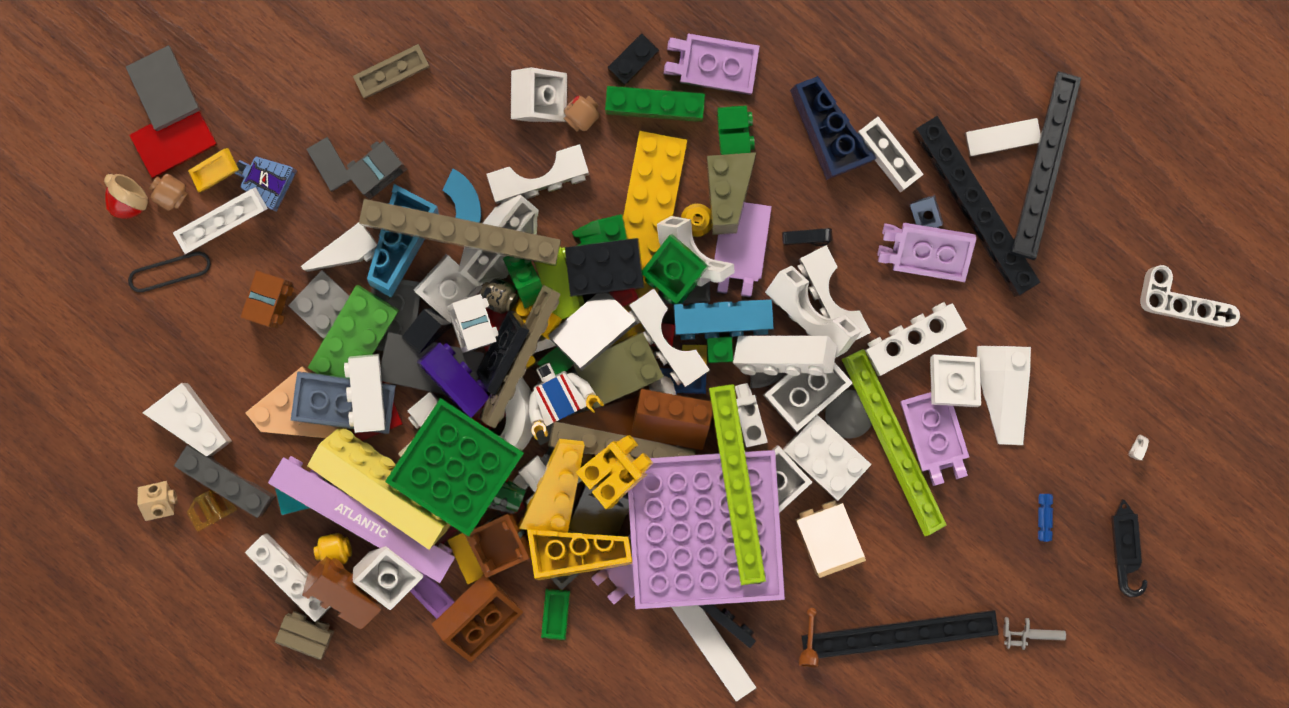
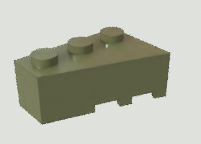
[707,152,756,235]

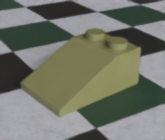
[573,332,664,409]

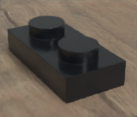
[608,33,659,85]

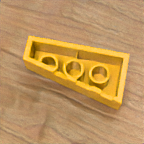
[527,529,633,580]

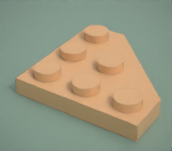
[246,366,339,438]

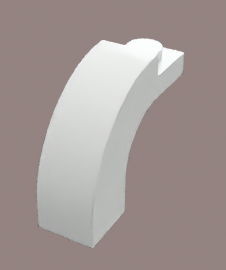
[657,216,735,286]
[499,377,533,451]

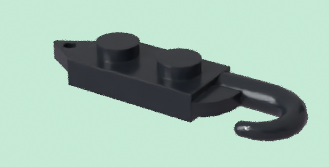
[1111,499,1147,597]

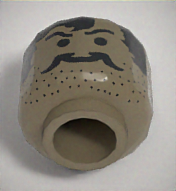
[480,278,518,314]

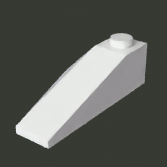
[977,346,1031,445]

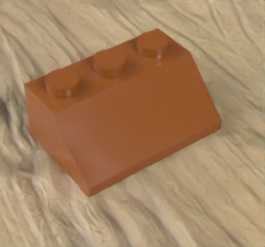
[631,389,713,450]
[431,574,523,663]

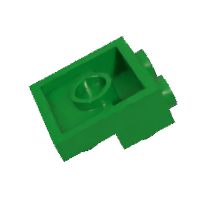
[642,234,709,304]

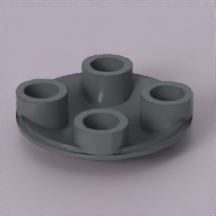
[825,390,872,438]

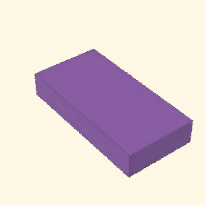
[410,571,455,619]

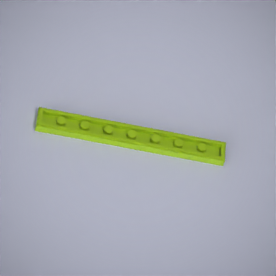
[842,349,947,536]
[709,384,766,586]

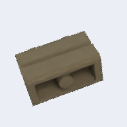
[275,611,334,660]

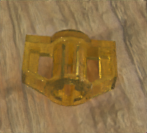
[187,490,237,532]

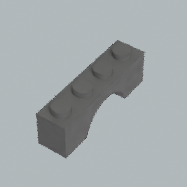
[174,445,275,518]

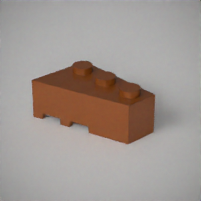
[302,556,382,630]

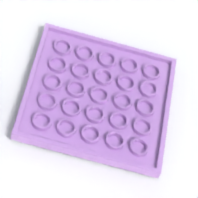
[628,450,785,609]

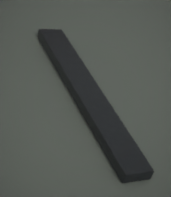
[1010,71,1081,260]
[801,610,999,658]

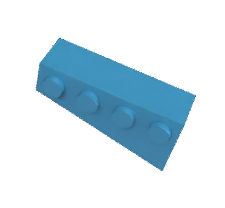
[367,184,439,297]
[673,299,774,340]

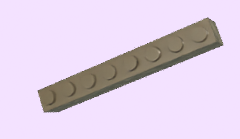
[359,199,561,266]

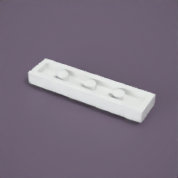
[173,187,268,254]

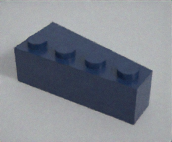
[790,76,877,180]

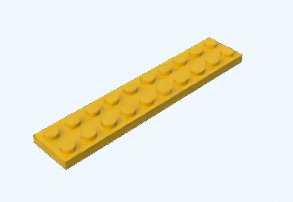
[611,131,687,346]

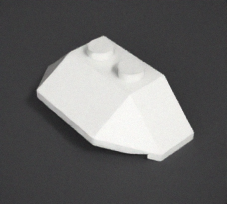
[458,195,539,286]

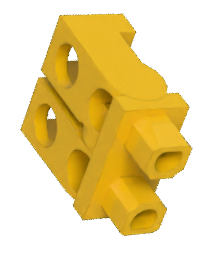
[576,435,653,509]

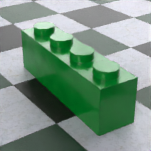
[605,86,705,122]

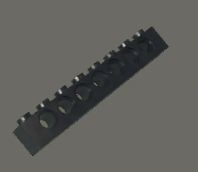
[913,116,1041,297]

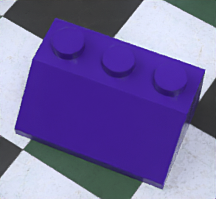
[417,342,489,418]

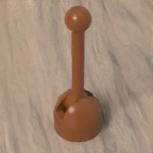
[799,608,819,668]

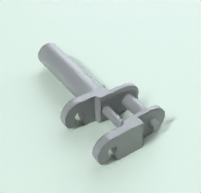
[1003,617,1066,650]

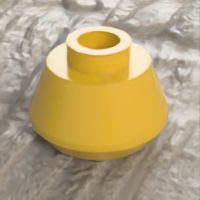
[681,204,712,237]

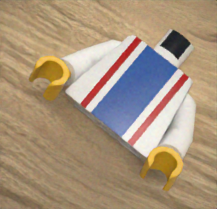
[528,363,604,440]

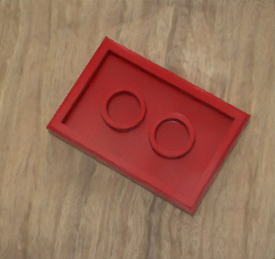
[129,111,218,179]

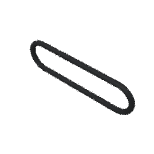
[128,251,211,292]

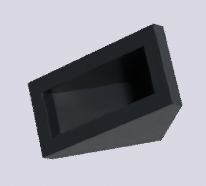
[402,308,453,354]

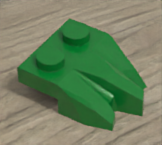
[572,214,628,246]

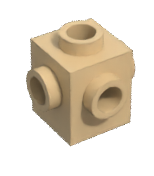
[137,481,177,521]

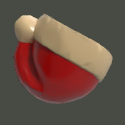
[104,174,148,219]

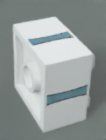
[447,294,498,353]

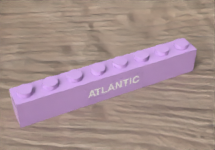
[268,456,455,583]

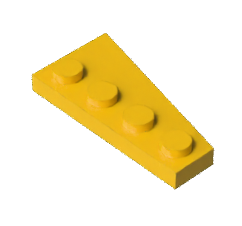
[518,439,585,533]

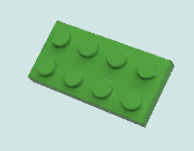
[308,285,399,378]

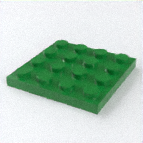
[385,398,524,537]

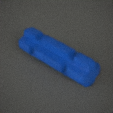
[1038,494,1053,542]

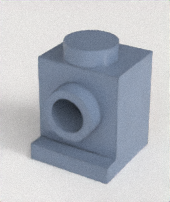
[910,195,943,228]

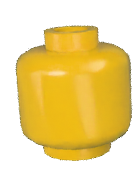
[314,533,352,564]

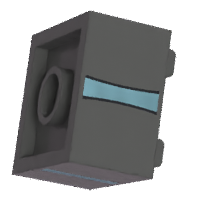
[345,141,407,200]

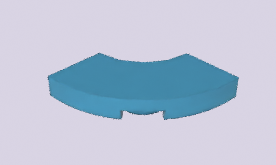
[442,169,481,223]

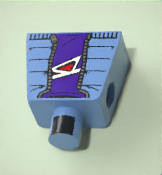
[234,157,297,212]

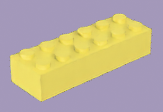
[307,427,451,550]

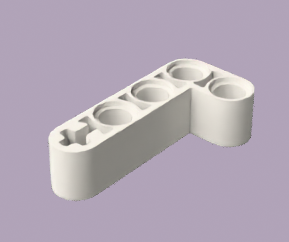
[1140,265,1240,327]

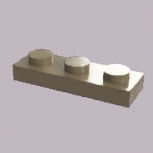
[353,44,430,99]

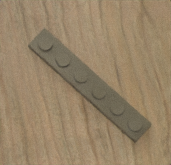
[479,285,560,428]
[548,421,696,459]

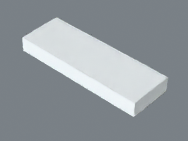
[965,118,1041,157]

